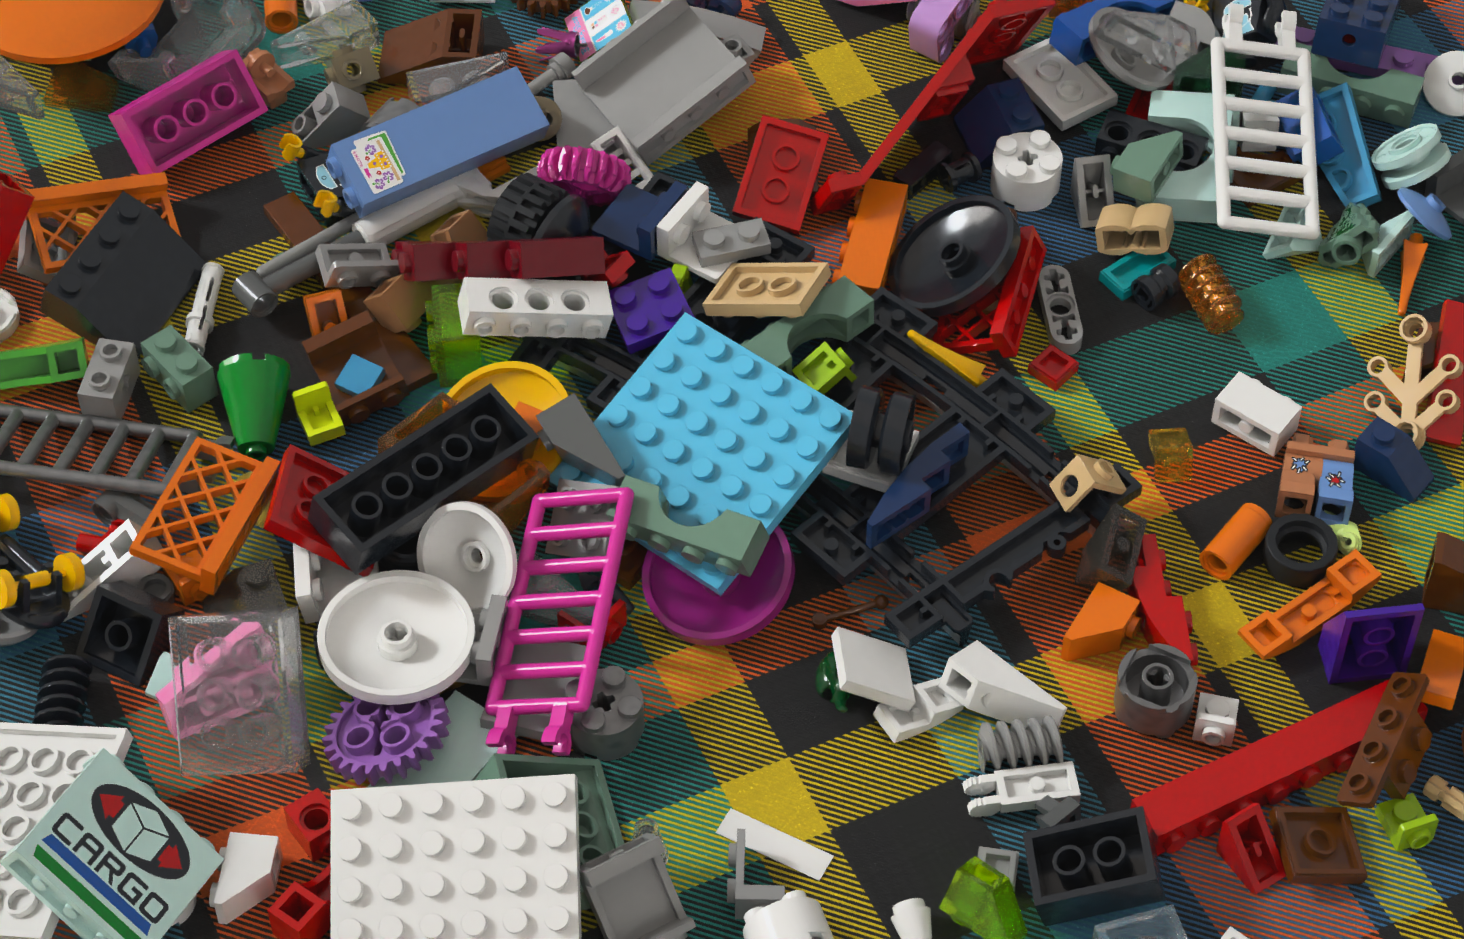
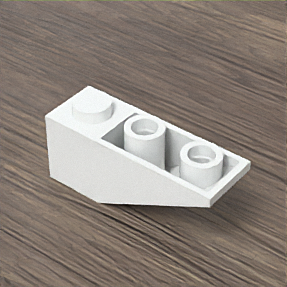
[938,640,1067,729]

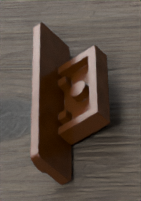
[1336,672,1433,808]

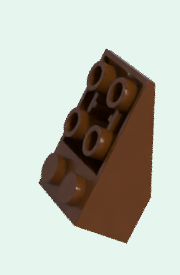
[377,8,485,86]

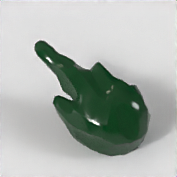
[815,651,851,712]

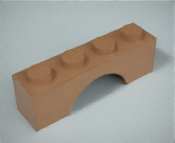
[363,209,487,333]

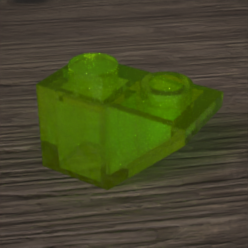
[939,856,1028,939]

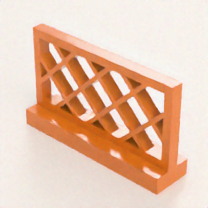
[25,172,181,274]
[129,436,281,596]

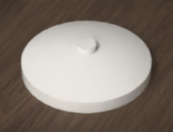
[317,570,476,705]

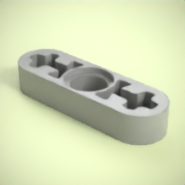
[1037,265,1083,355]

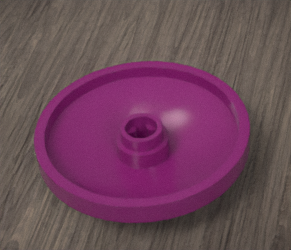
[642,525,795,646]

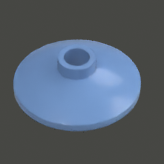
[1397,187,1452,241]

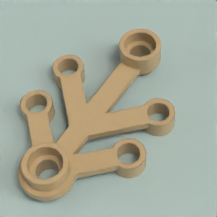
[1364,314,1464,450]

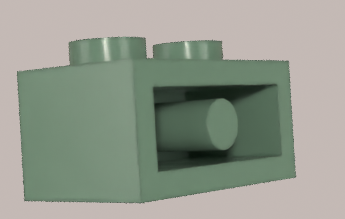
[141,325,219,413]

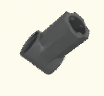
[91,490,170,540]

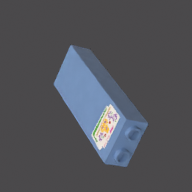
[326,66,550,218]

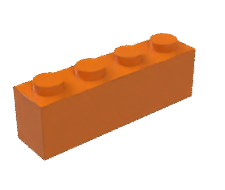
[832,178,908,296]

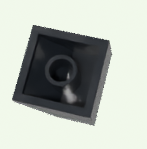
[75,580,185,687]

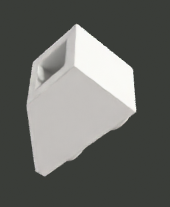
[209,832,283,924]

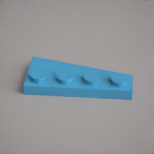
[1319,82,1382,208]

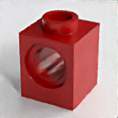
[284,788,331,863]

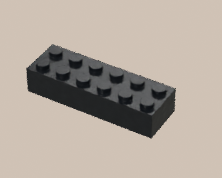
[308,383,539,575]

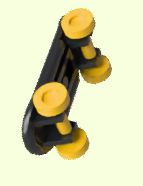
[0,493,85,629]

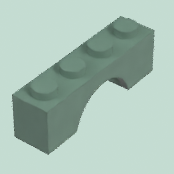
[1277,42,1425,129]
[740,275,874,376]
[606,475,770,577]

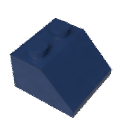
[953,77,1045,169]

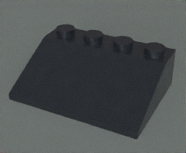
[40,191,206,360]

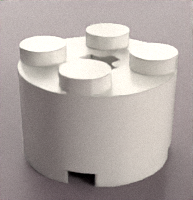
[990,130,1063,212]
[743,890,834,939]

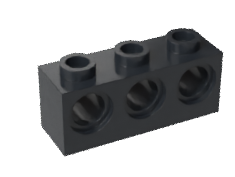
[1094,110,1209,171]

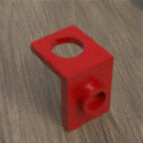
[557,599,627,650]

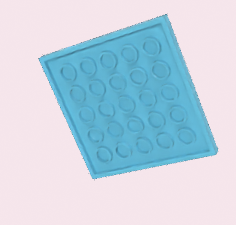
[546,312,853,596]

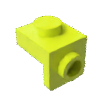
[292,381,346,447]

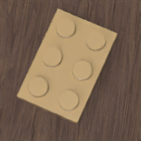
[702,262,832,318]

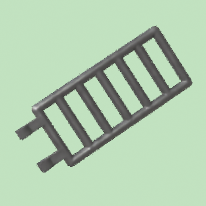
[0,403,235,501]

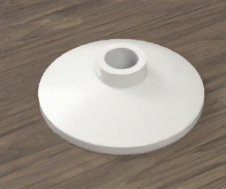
[1423,51,1464,117]

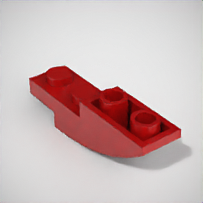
[1127,534,1198,666]

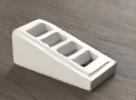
[588,125,654,190]

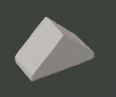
[1070,154,1114,228]

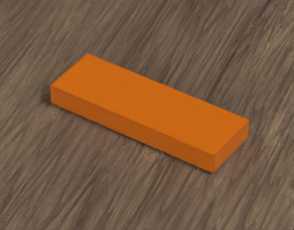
[1420,629,1464,710]

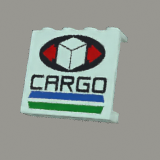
[0,748,224,939]

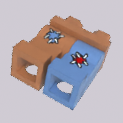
[1274,433,1355,525]

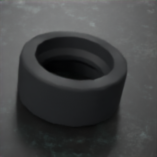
[1263,513,1338,588]

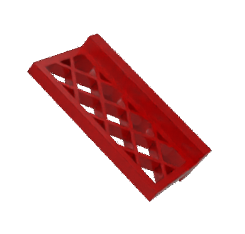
[932,225,1047,358]

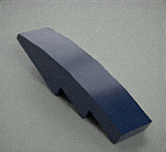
[866,423,970,549]

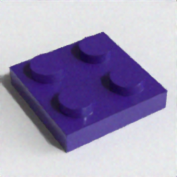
[609,267,695,354]

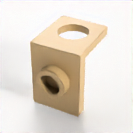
[1049,454,1127,512]

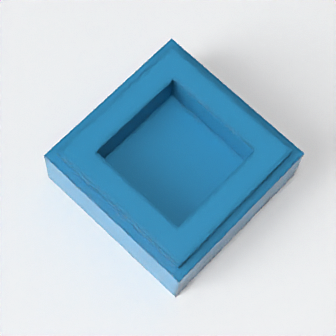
[334,354,386,397]

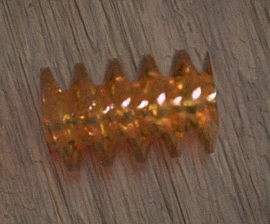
[1178,254,1244,334]

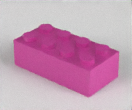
[108,49,268,175]

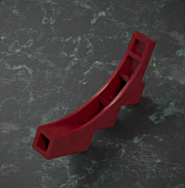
[391,236,605,281]

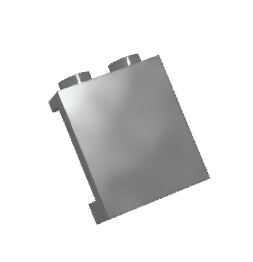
[580,833,696,939]

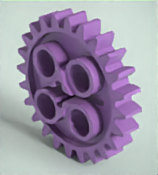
[322,693,451,786]

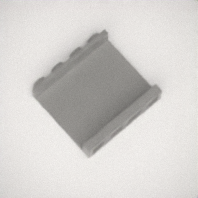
[571,0,756,166]

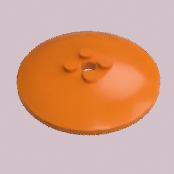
[0,0,164,64]

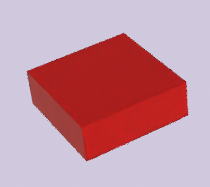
[1027,344,1079,392]

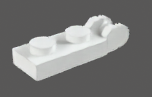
[962,761,1081,818]

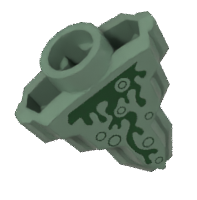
[1318,202,1380,269]

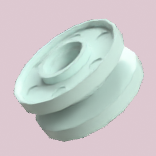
[1371,123,1452,190]

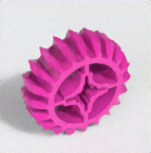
[537,145,632,207]

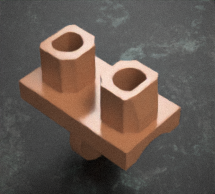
[242,47,295,109]

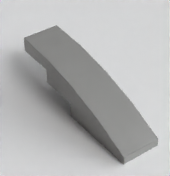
[627,0,766,59]

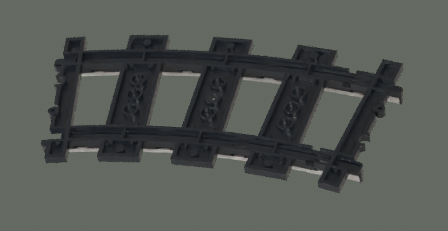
[508,171,1142,649]

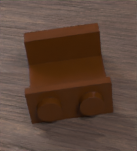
[302,310,410,427]

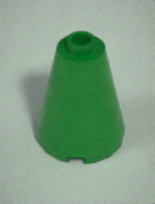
[217,353,291,460]

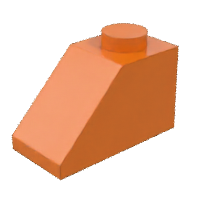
[302,288,347,337]
[1061,582,1142,662]

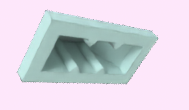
[1262,206,1323,260]
[1361,211,1415,278]

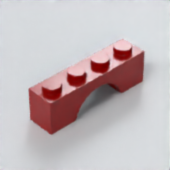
[267,862,331,939]

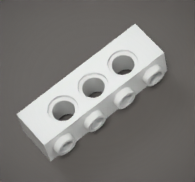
[457,277,614,339]

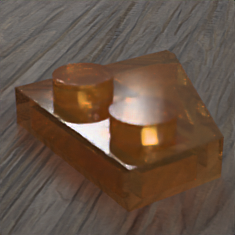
[43,61,120,113]

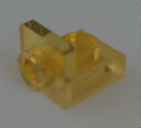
[1148,428,1193,482]

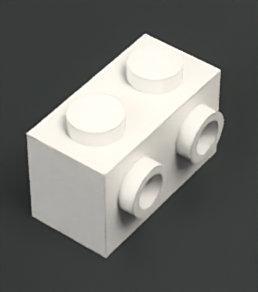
[1211,371,1302,457]

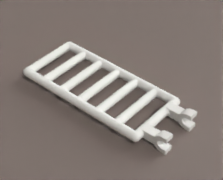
[1210,3,1320,240]

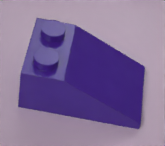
[1318,603,1425,684]

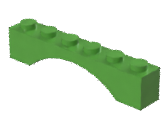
[0,337,89,390]

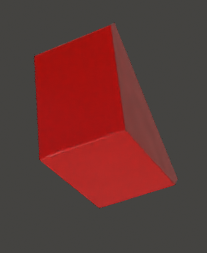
[1216,803,1286,894]

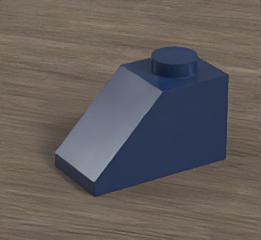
[1354,416,1435,504]

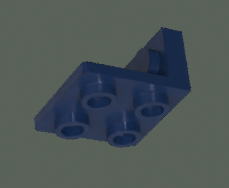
[592,181,688,261]

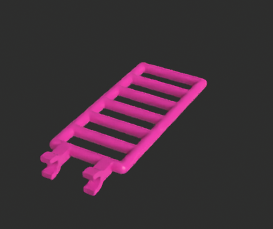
[485,487,634,756]

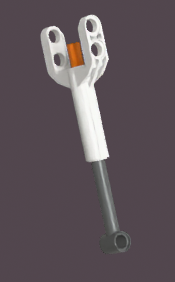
[232,156,538,318]

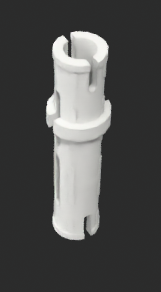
[185,262,225,356]

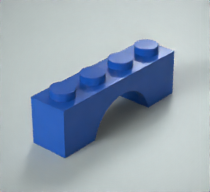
[1049,0,1179,66]

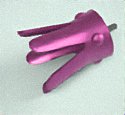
[535,27,587,62]

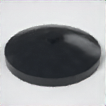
[888,195,1021,317]

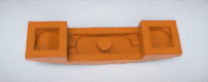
[1238,549,1382,660]

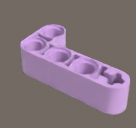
[908,0,974,63]

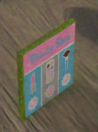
[563,0,634,64]

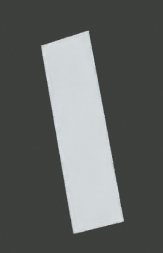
[715,808,834,881]

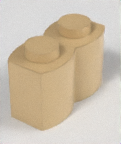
[1095,203,1174,255]

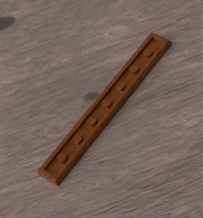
[263,191,437,393]

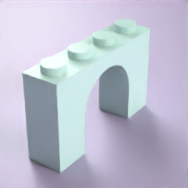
[1136,90,1241,224]

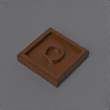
[1268,806,1368,884]

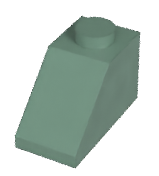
[1110,130,1183,203]

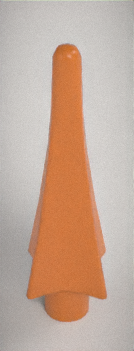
[1398,233,1429,316]

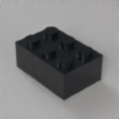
[1023,806,1166,927]

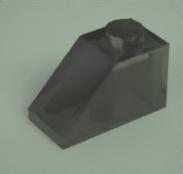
[1074,503,1147,592]

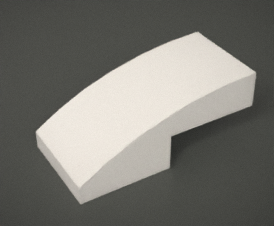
[873,677,964,743]

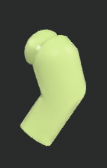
[1324,510,1362,555]

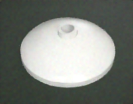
[417,501,517,614]

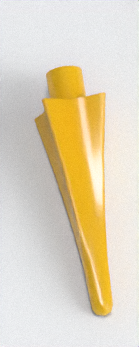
[907,330,987,388]

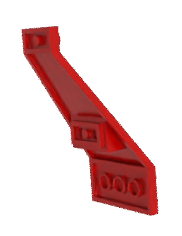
[809,0,1056,216]

